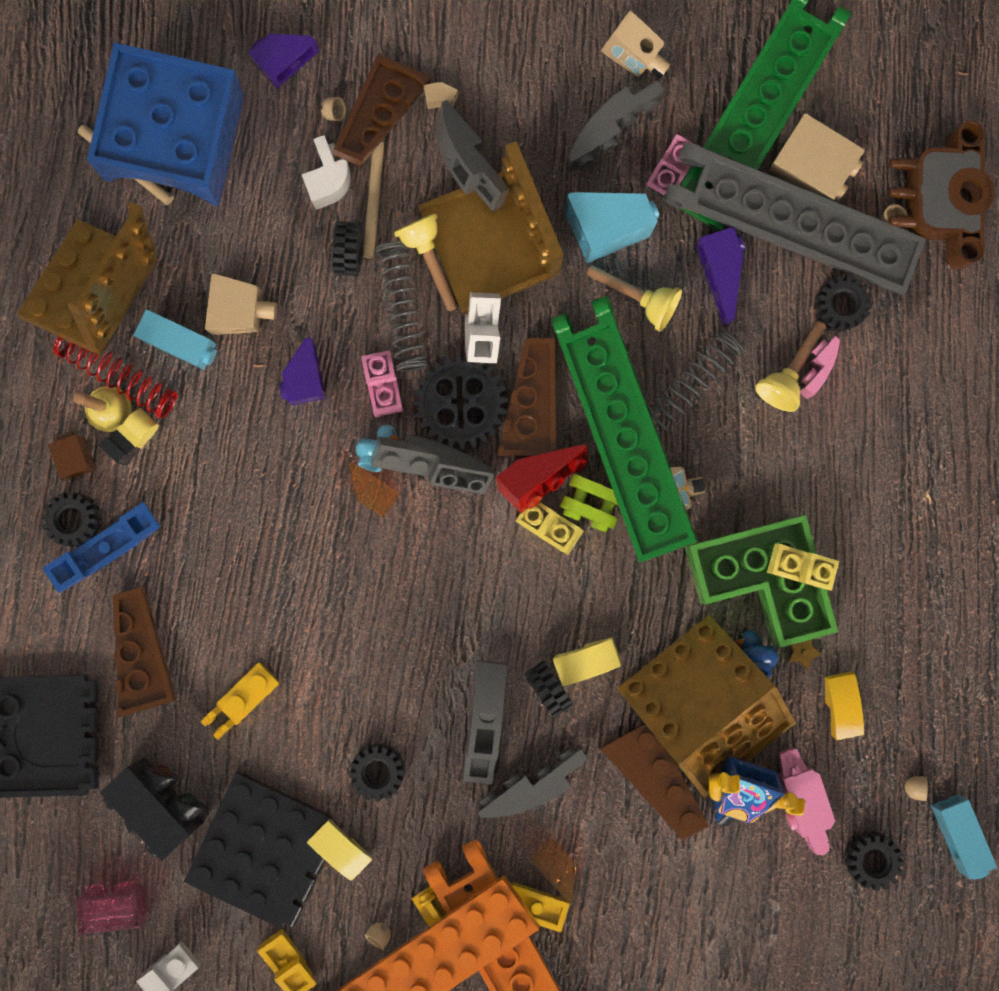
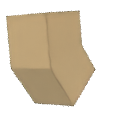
[424,82,458,109]

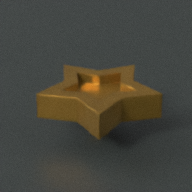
[787,640,822,670]

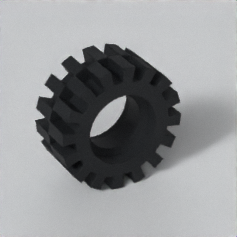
[332,221,362,276]
[814,275,873,332]
[41,492,102,546]
[524,660,574,718]
[349,743,405,801]
[844,831,905,891]

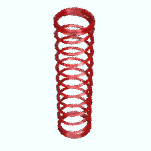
[53,336,178,419]

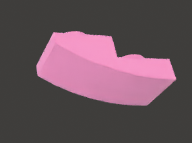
[646,134,692,195]
[800,336,840,399]
[361,350,404,418]

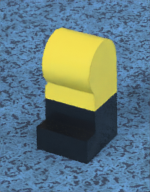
[98,408,159,466]

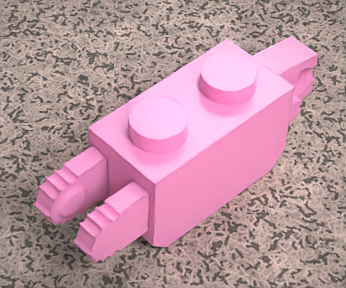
[778,747,835,855]

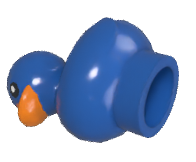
[736,630,778,677]

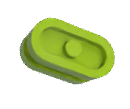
[560,474,619,533]

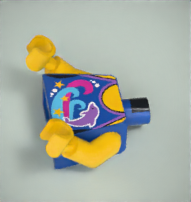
[708,756,806,826]

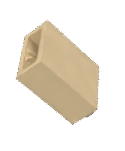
[768,113,865,202]

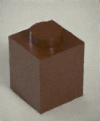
[48,432,97,480]

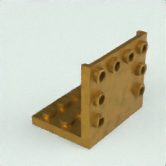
[418,141,564,315]
[17,202,158,355]
[617,615,796,797]

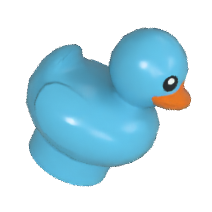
[356,425,399,472]

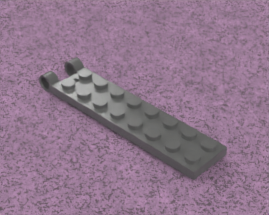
[663,143,926,295]

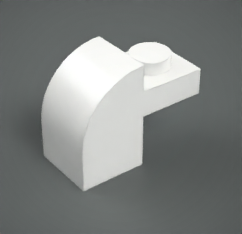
[302,135,351,210]
[465,292,501,363]
[136,942,201,991]

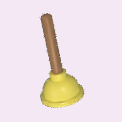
[393,213,458,311]
[587,265,682,332]
[756,321,826,412]
[73,386,133,433]

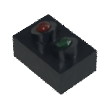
[100,758,206,861]

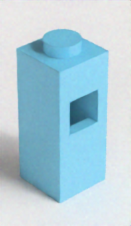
[133,309,217,370]
[931,794,997,879]

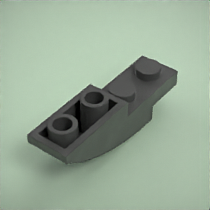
[567,80,664,171]
[435,100,510,211]
[371,434,495,495]
[462,660,507,784]
[477,745,588,818]

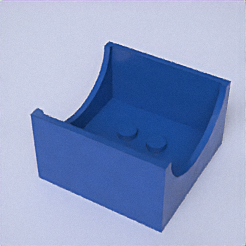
[87,42,244,206]

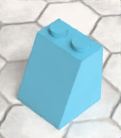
[564,192,659,263]

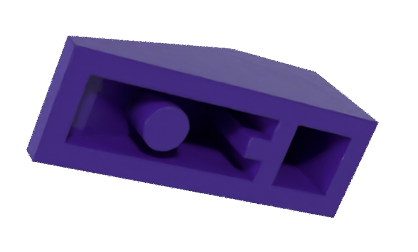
[696,227,745,327]

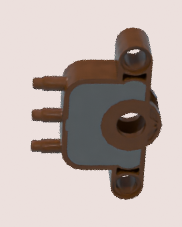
[888,121,995,270]

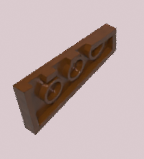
[333,54,431,167]
[497,338,556,457]
[113,587,177,718]
[599,723,709,840]

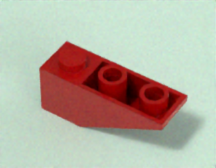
[496,444,588,514]

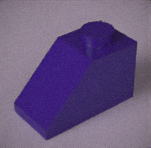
[248,33,320,89]
[279,337,327,406]

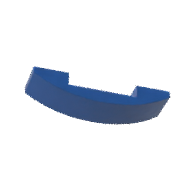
[42,502,161,593]

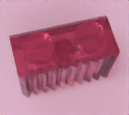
[75,881,146,935]

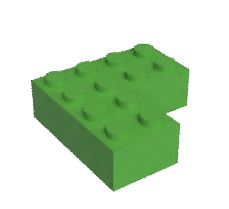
[685,515,838,648]

